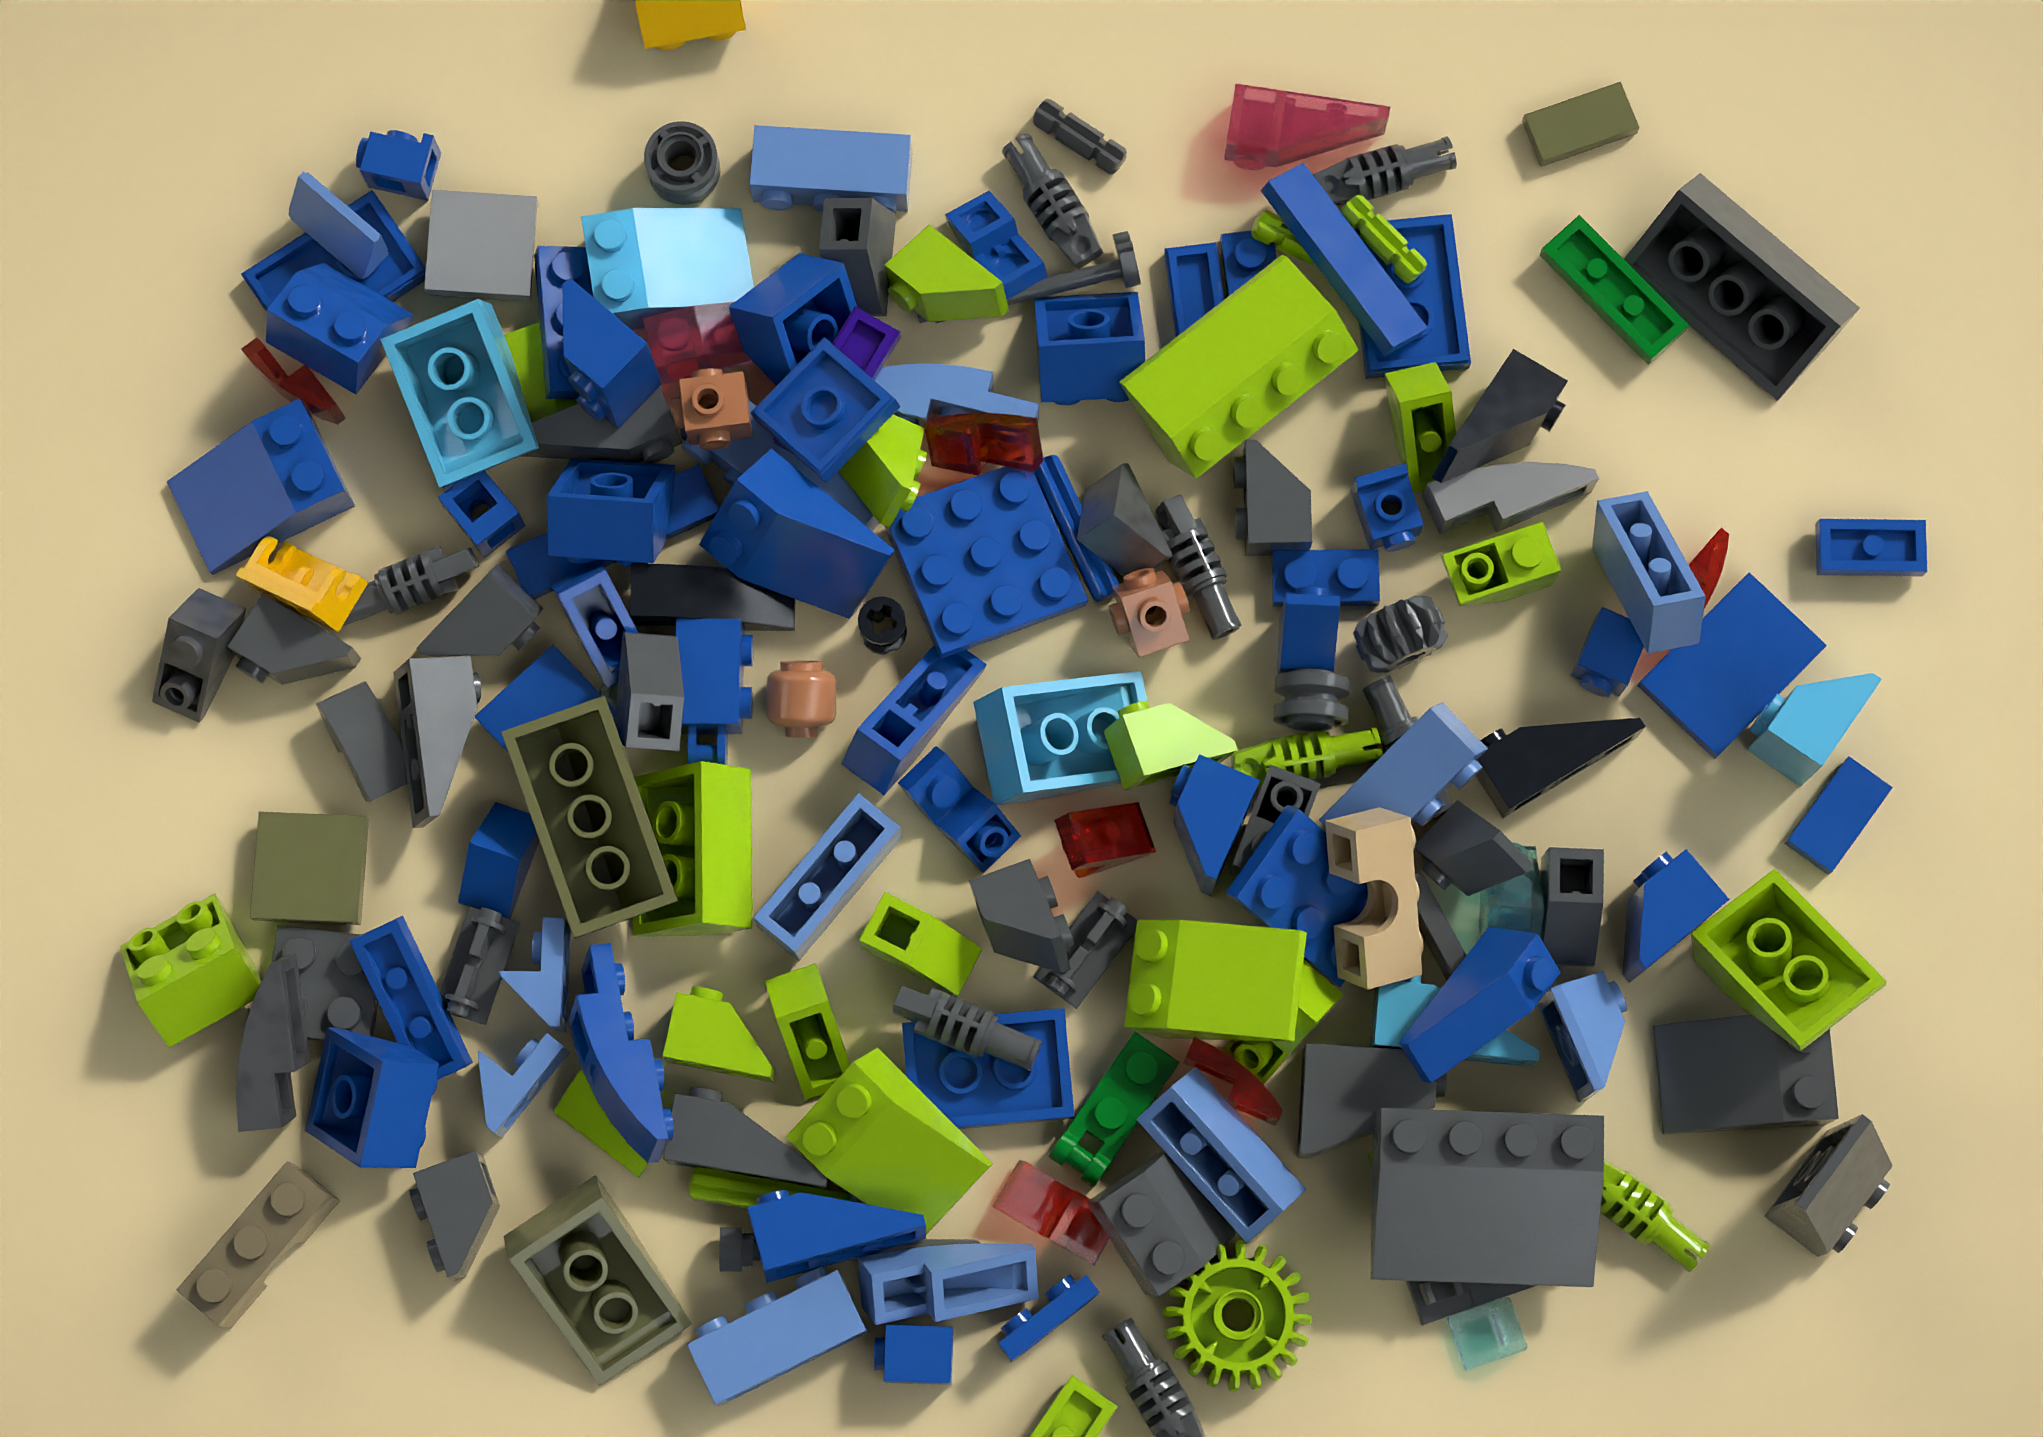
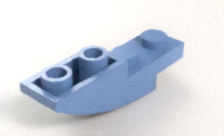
[875,364,1039,440]

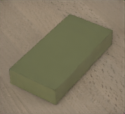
[1522,81,1640,167]

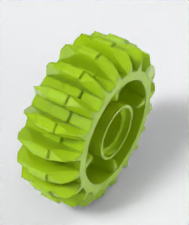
[1162,1240,1312,1392]

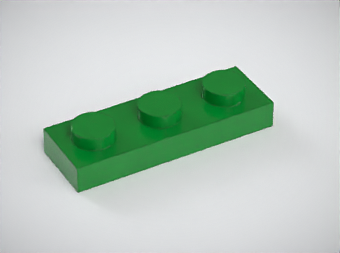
[1539,215,1689,365]

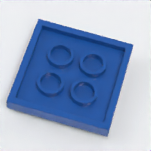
[884,458,1089,659]

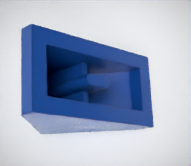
[458,802,540,919]

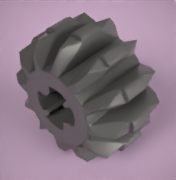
[1353,596,1448,673]

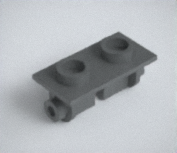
[1033,891,1137,1009]
[440,906,521,1025]

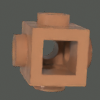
[671,368,753,450]
[1109,568,1190,657]

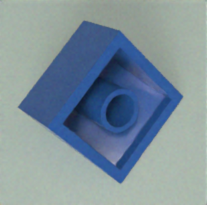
[729,253,858,386]
[266,263,414,394]
[562,278,662,429]
[1034,292,1146,405]
[547,458,675,567]
[1169,754,1260,896]
[1622,849,1730,983]
[305,1027,439,1168]

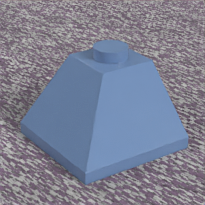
[1537,971,1627,1102]

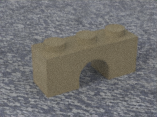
[176,1161,340,1329]

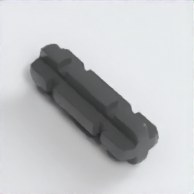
[1033,99,1127,174]

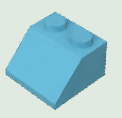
[1748,673,1882,786]

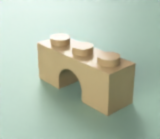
[1325,807,1423,990]

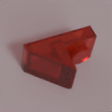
[1054,802,1156,878]

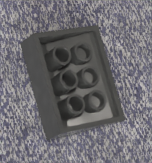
[1370,1108,1604,1287]

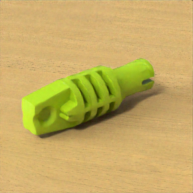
[1231,727,1382,786]
[1600,1160,1711,1272]

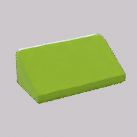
[553,1068,650,1178]

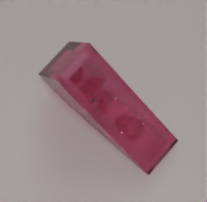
[1224,84,1390,170]
[642,302,753,385]

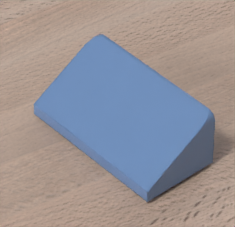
[288,171,389,279]

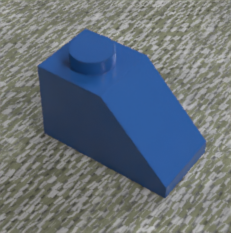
[550,561,638,688]

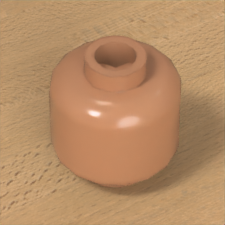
[767,660,836,738]

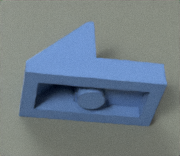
[498,917,571,1033]
[478,1033,570,1138]

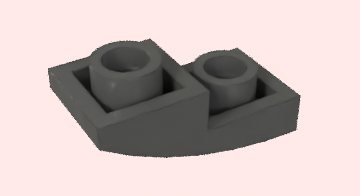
[316,681,407,802]

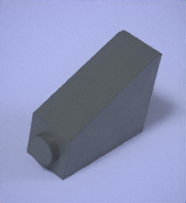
[1297,1043,1447,1159]

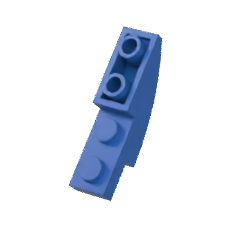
[568,943,674,1163]

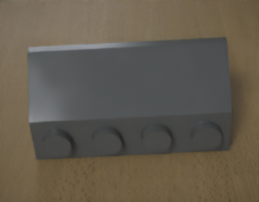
[1624,173,1860,401]

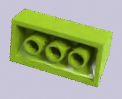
[1119,254,1359,479]

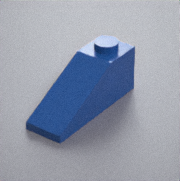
[841,646,987,795]
[1399,927,1561,1083]
[747,1190,926,1283]

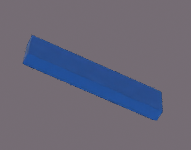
[1260,163,1428,356]
[506,464,719,599]

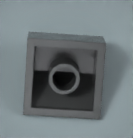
[1086,1150,1237,1297]

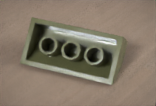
[501,696,678,939]

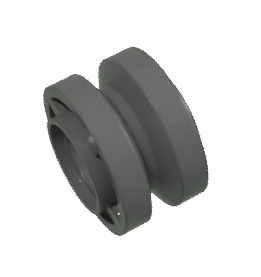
[644,121,720,205]
[1273,669,1350,731]

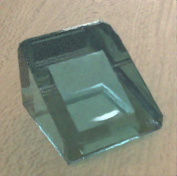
[1447,1297,1527,1371]

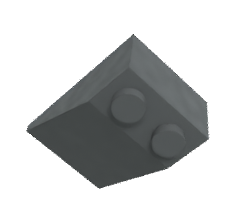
[1653,1015,1839,1134]
[1764,1114,1893,1257]

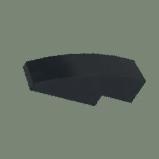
[630,563,796,631]

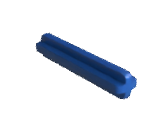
[1033,455,1119,602]

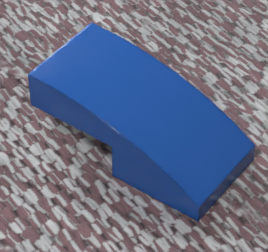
[945,191,1048,299]

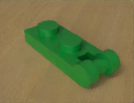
[1049,1032,1180,1188]

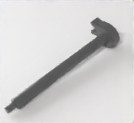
[917,231,1141,323]

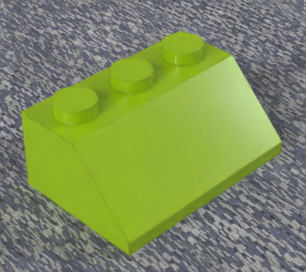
[633,761,753,937]

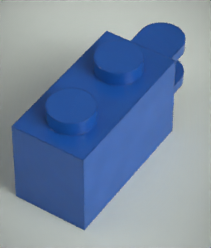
[676,618,754,765]

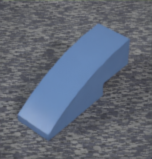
[858,1243,1039,1325]

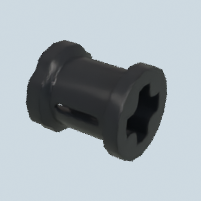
[858,596,907,655]

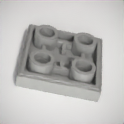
[424,190,538,302]

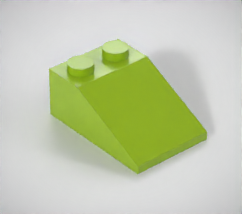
[1691,869,1886,1051]
[1124,920,1307,1042]
[786,1047,993,1235]

